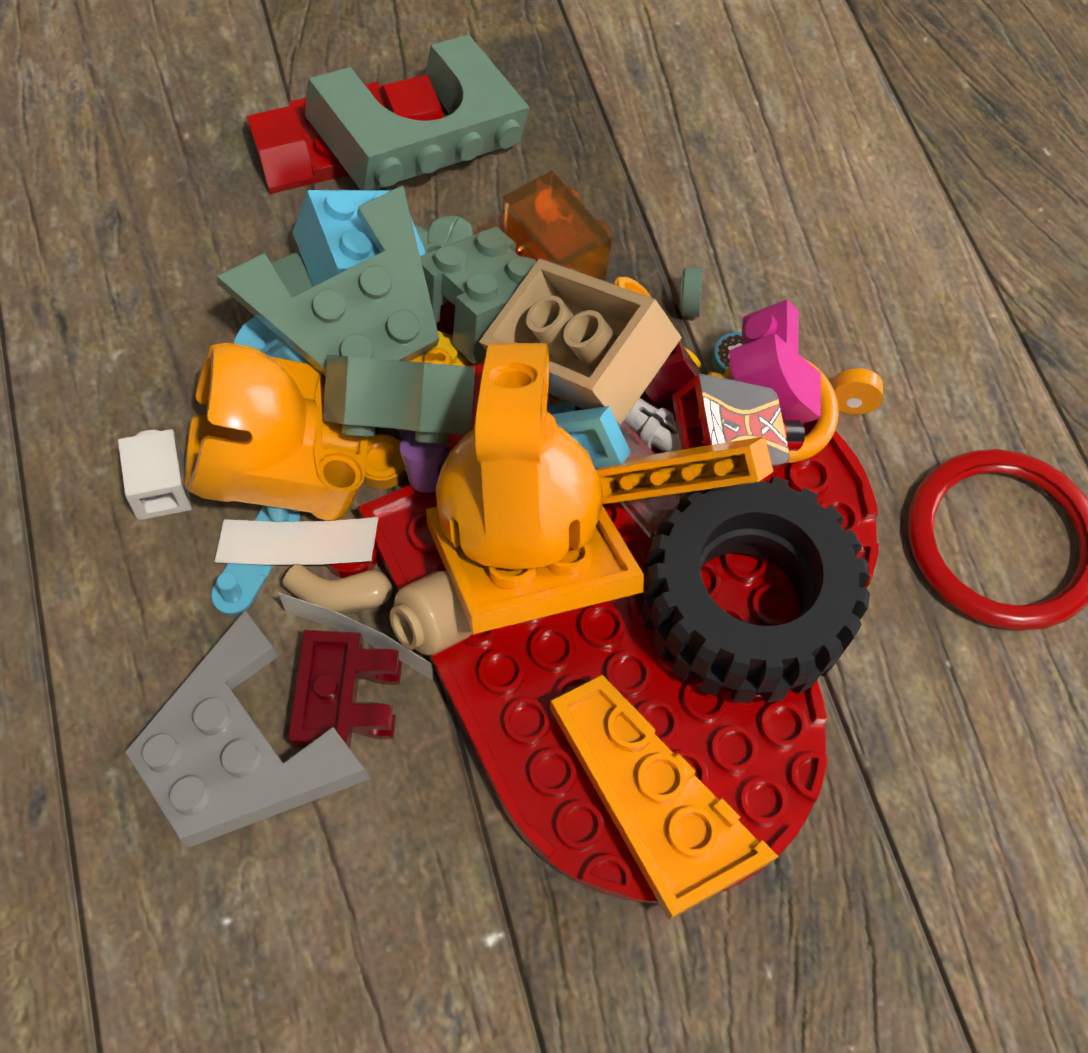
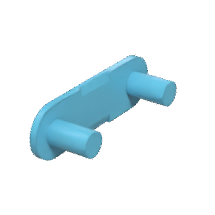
[211,506,300,615]

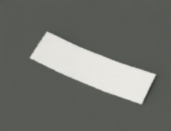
[214,517,378,565]
[279,593,433,681]

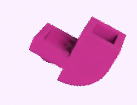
[729,299,821,424]

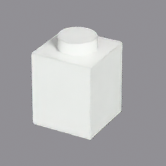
[118,429,192,520]

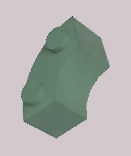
[323,355,475,444]

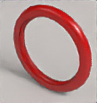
[908,449,1088,631]

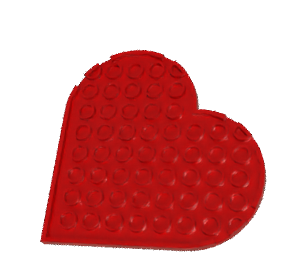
[358,391,880,903]

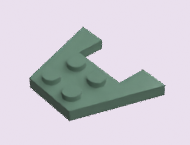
[217,185,439,377]

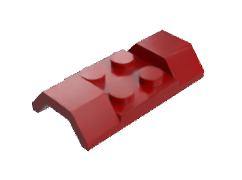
[245,74,444,194]

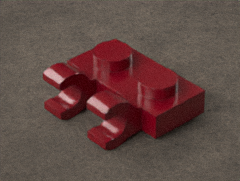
[288,630,402,749]

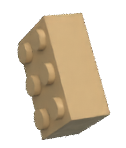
[479,258,682,425]

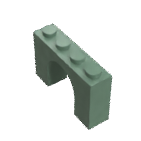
[305,35,530,190]

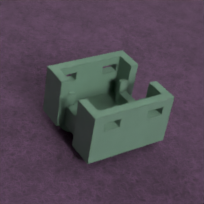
[420,226,536,363]

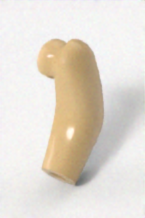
[283,564,392,615]

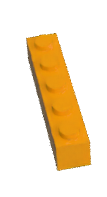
[596,436,773,504]

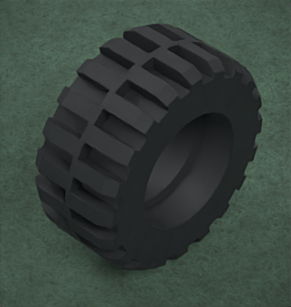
[640,476,870,704]

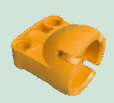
[184,343,368,521]
[435,343,602,570]

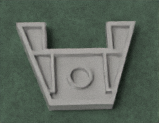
[125,610,371,848]

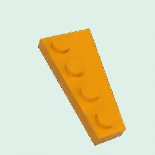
[550,675,778,920]

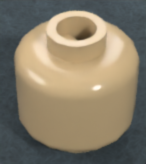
[390,571,472,655]

